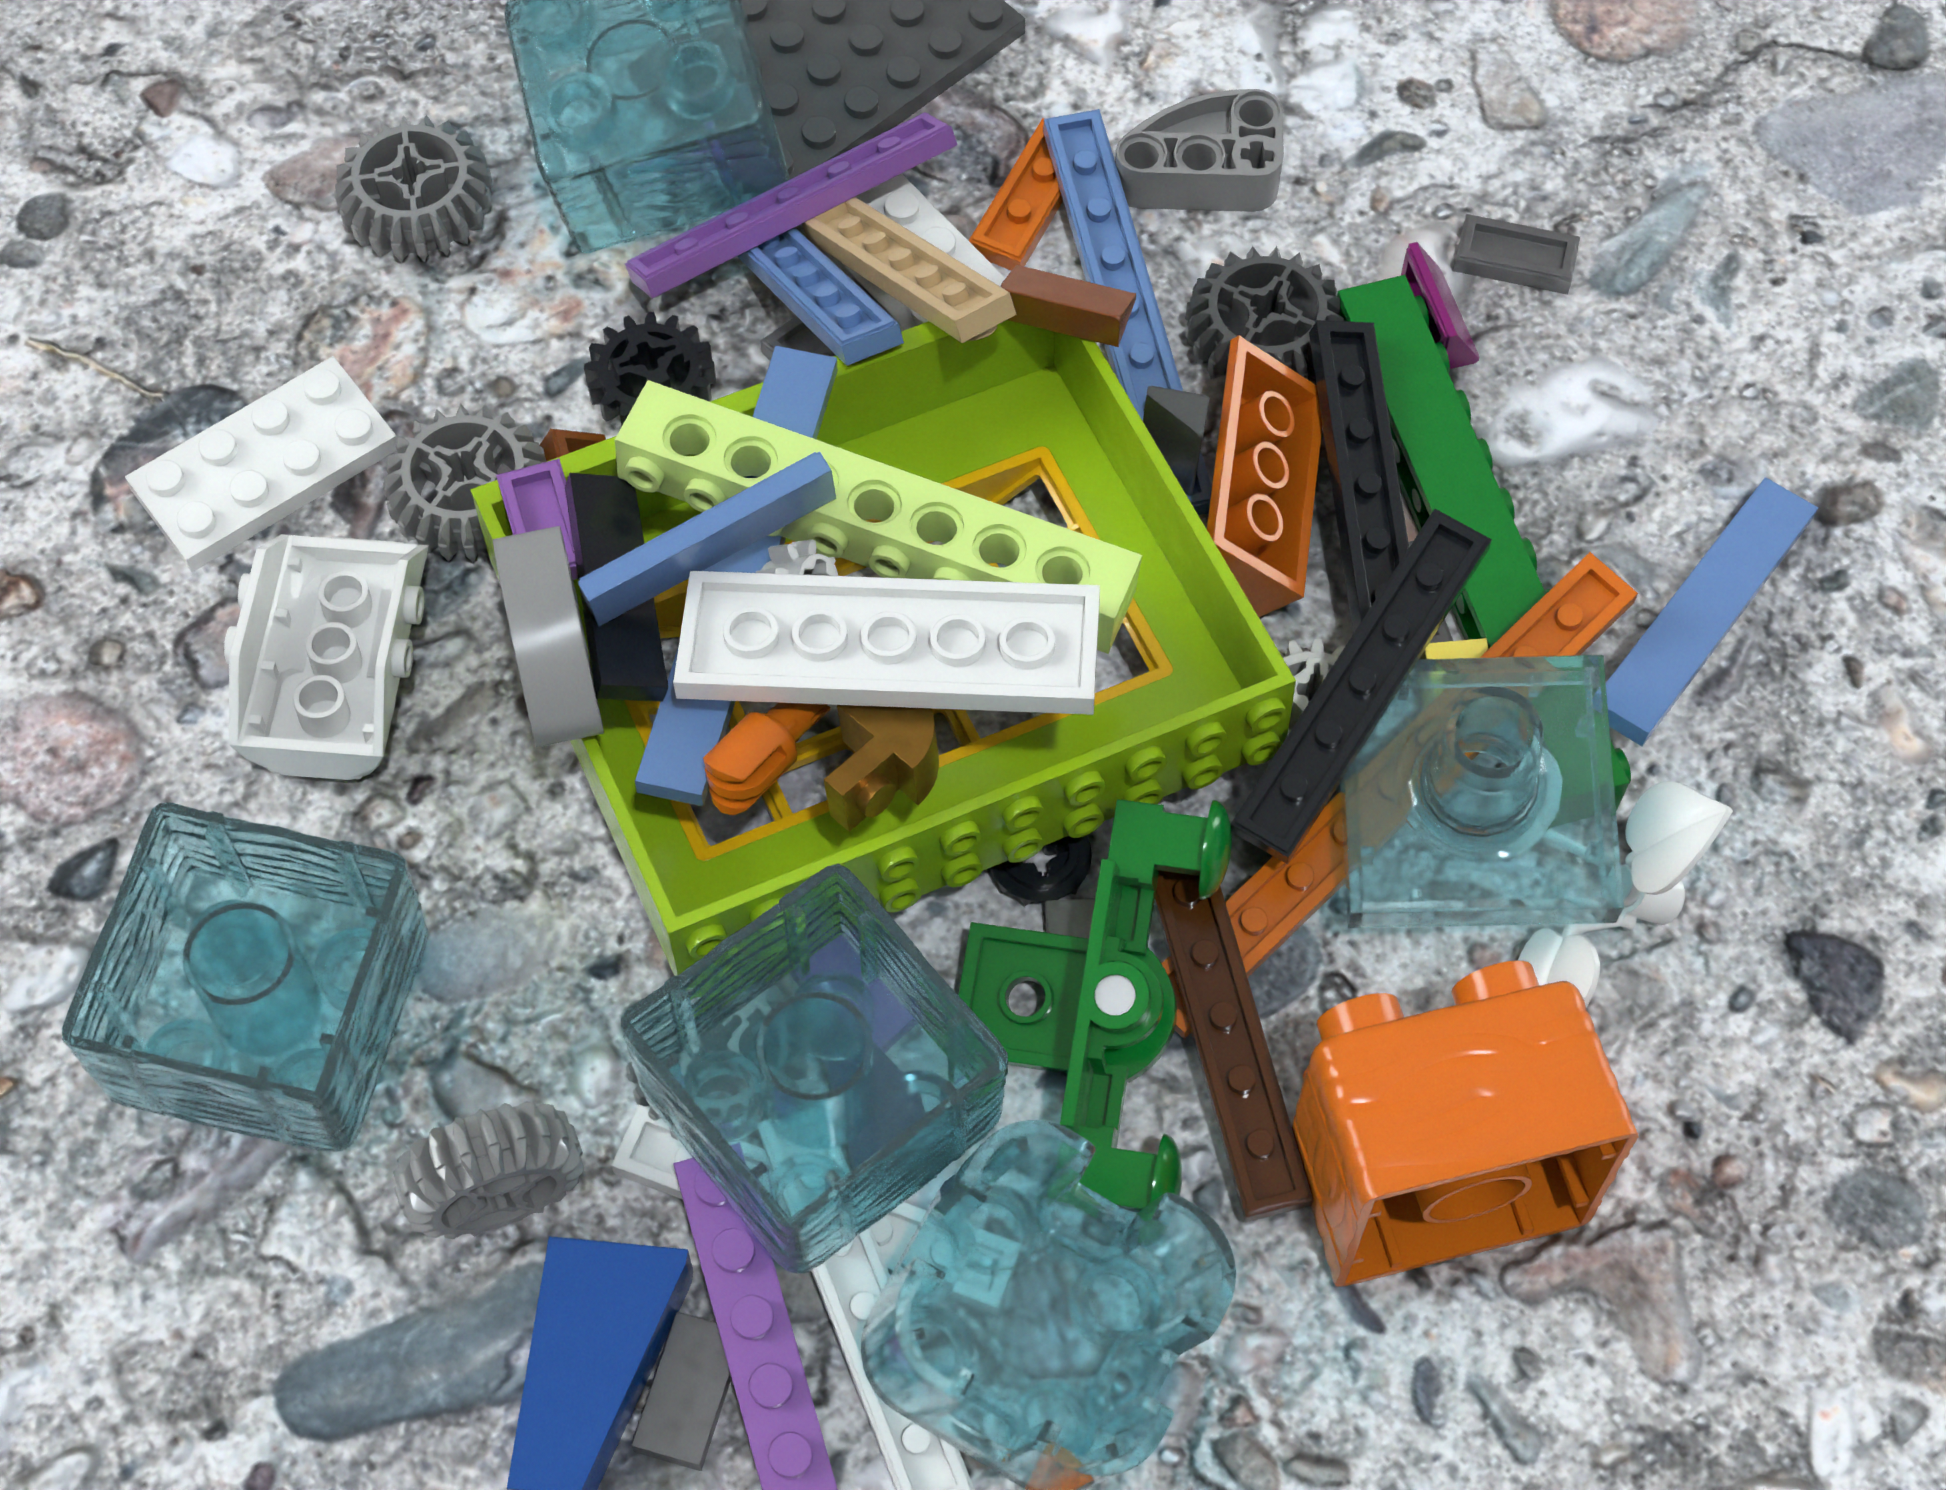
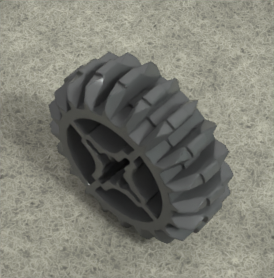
[1185,246,1344,380]

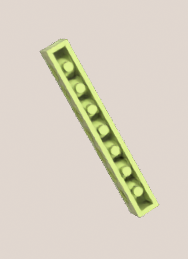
[615,380,1142,654]

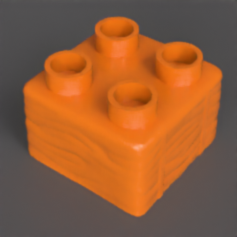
[1292,960,1639,1287]

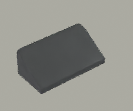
[1143,386,1210,495]

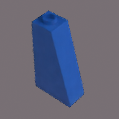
[507,1236,693,1490]

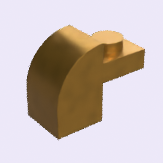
[823,705,939,832]

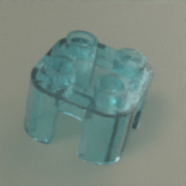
[861,1120,1236,1490]

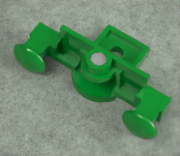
[949,799,1232,1237]

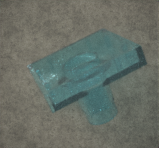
[1341,655,1624,928]

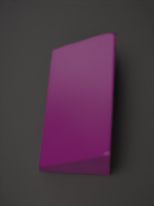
[1401,242,1480,369]

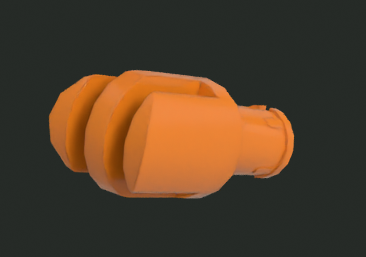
[703,703,831,816]

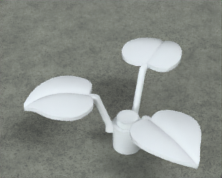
[1481,754,1733,1008]

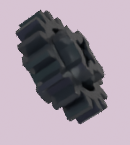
[584,312,716,426]

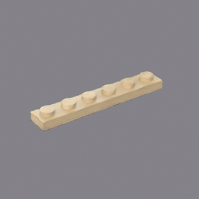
[802,197,1017,343]

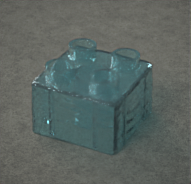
[504,0,790,253]
[62,802,428,1152]
[621,863,1008,1274]

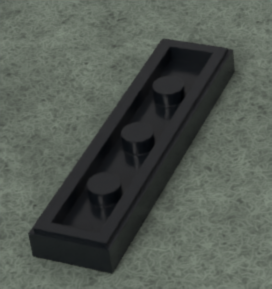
[565,473,668,702]

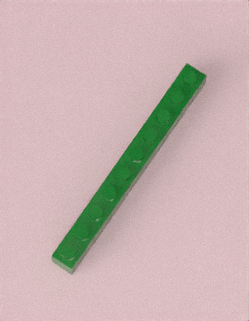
[1337,275,1631,829]

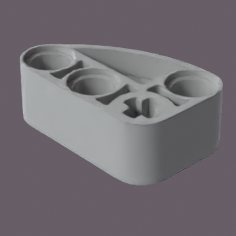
[1115,89,1284,212]
[492,526,604,748]

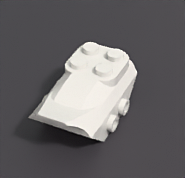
[224,534,429,780]

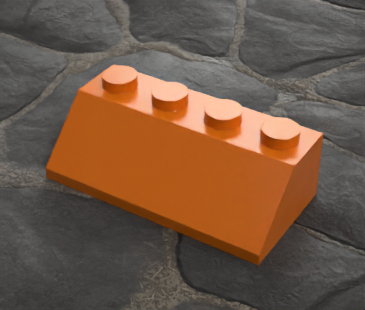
[1207,335,1322,617]

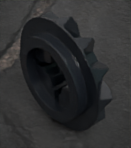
[989,835,1092,906]

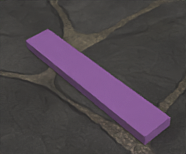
[625,112,957,299]

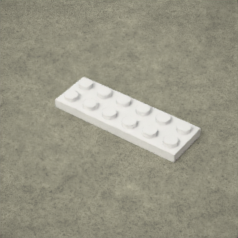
[673,571,1100,715]

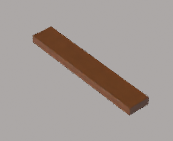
[1154,871,1313,1223]

